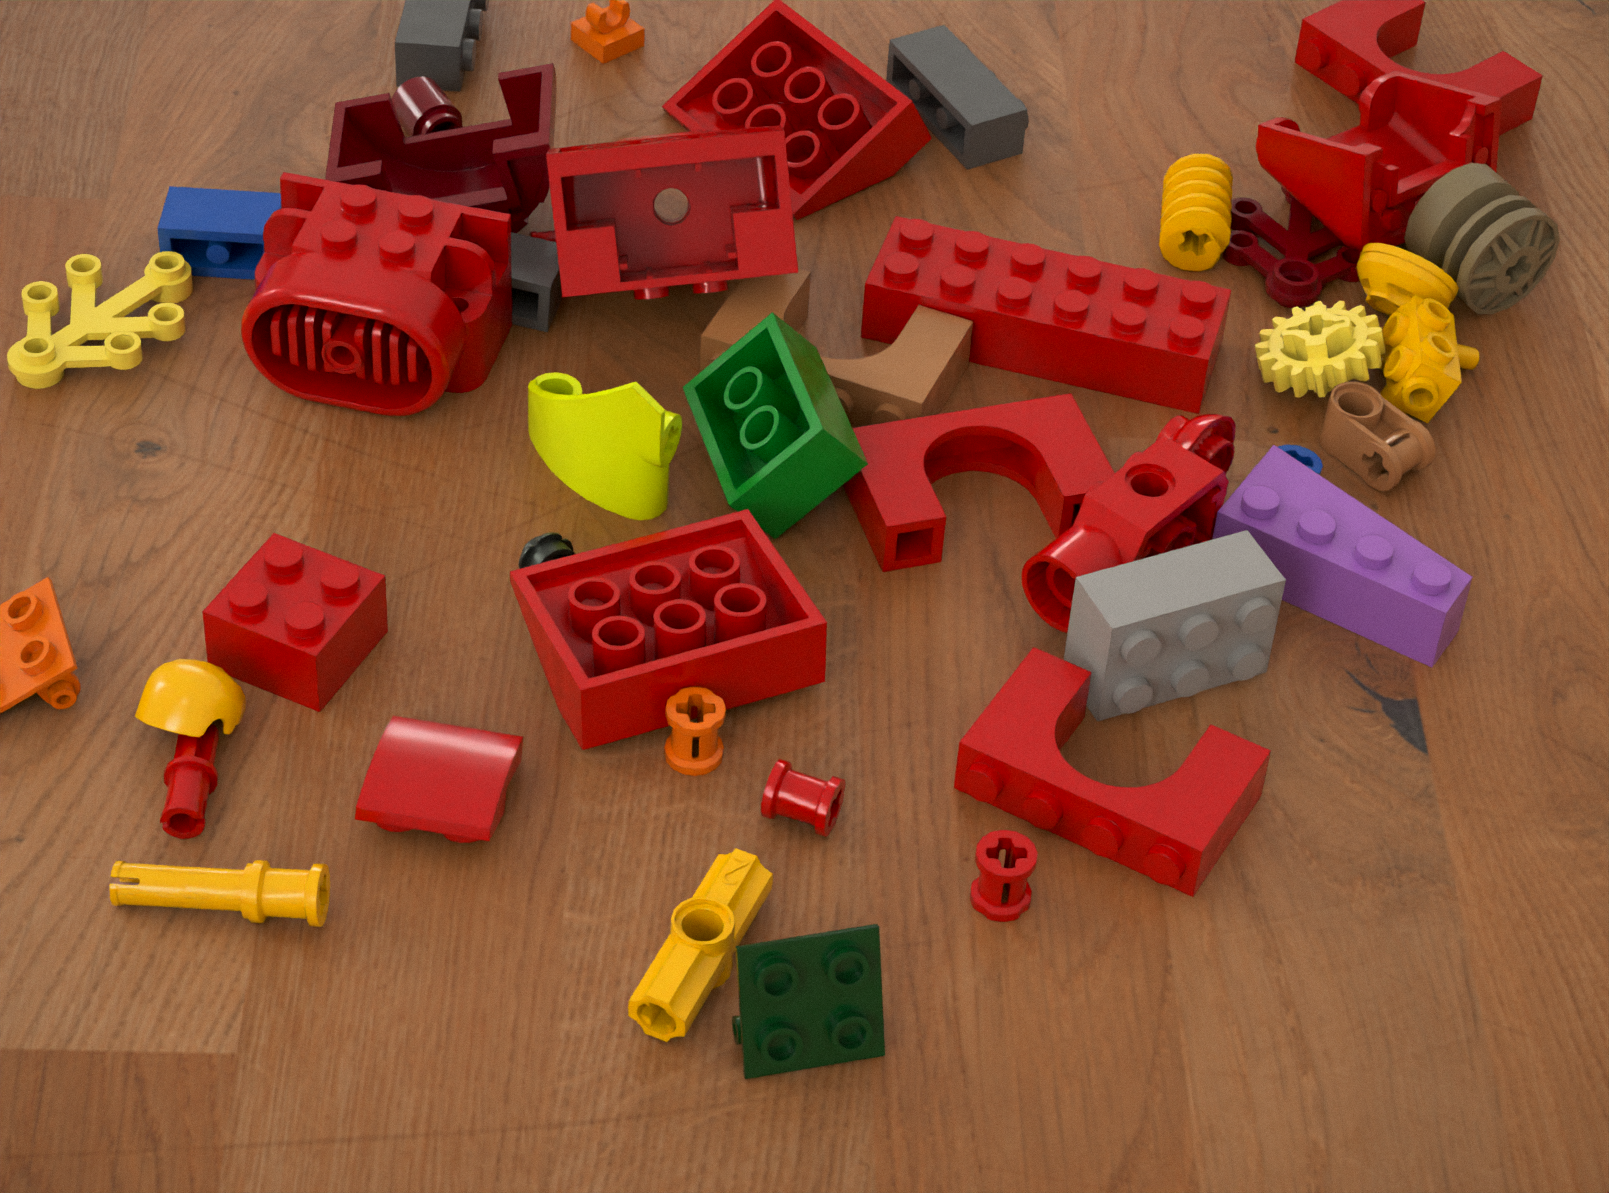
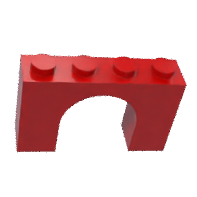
[1294,0,1543,136]
[843,393,1114,572]
[954,647,1271,897]

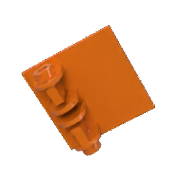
[0,577,81,714]

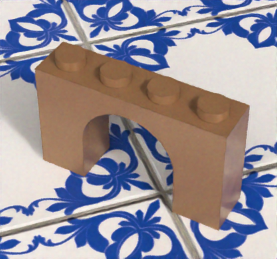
[699,268,973,428]

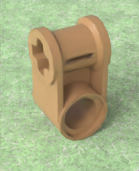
[1319,382,1436,492]

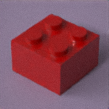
[202,533,388,712]

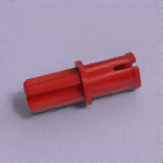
[160,725,219,839]

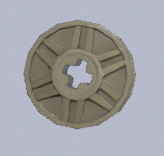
[1404,163,1560,314]

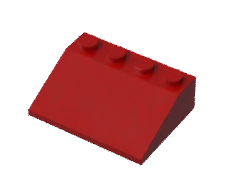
[662,0,932,220]
[510,509,827,751]

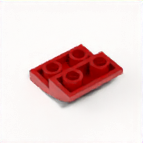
[355,716,523,843]

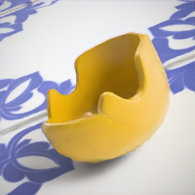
[135,659,246,737]

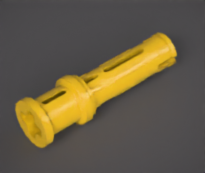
[109,860,330,927]

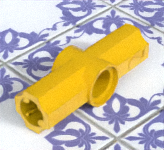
[628,848,773,1042]

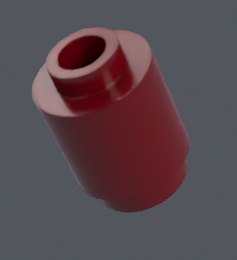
[392,76,463,137]

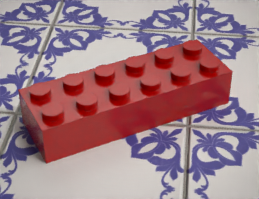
[861,216,1232,414]

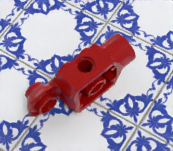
[1021,414,1236,633]

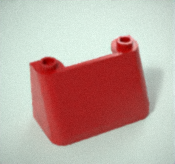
[1256,71,1502,252]

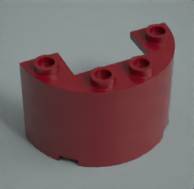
[325,63,557,233]

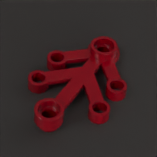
[1222,186,1361,308]

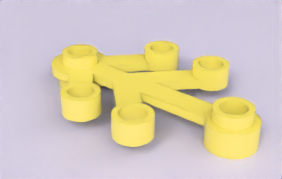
[7,251,193,389]

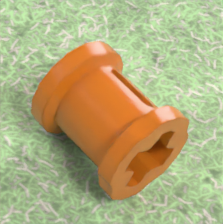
[664,687,726,776]

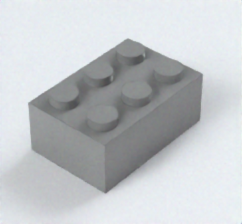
[1063,530,1286,721]

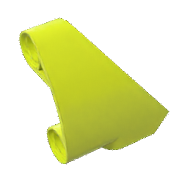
[528,372,682,520]

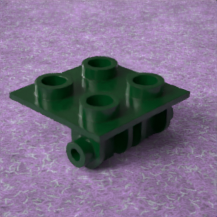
[732,924,885,1079]

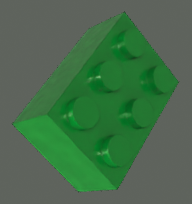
[682,312,868,539]

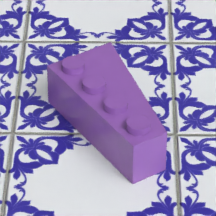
[1212,445,1473,668]

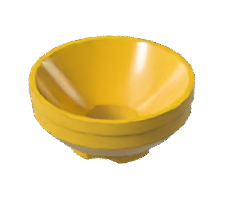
[1356,243,1459,316]

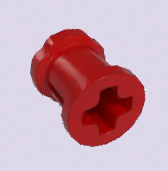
[761,759,846,837]
[970,830,1038,922]

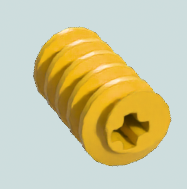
[1159,154,1233,272]

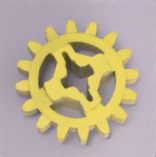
[1255,301,1386,398]

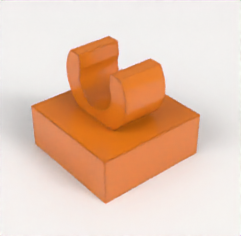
[571,0,645,64]

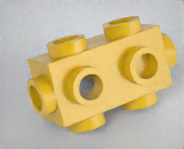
[1380,295,1479,423]

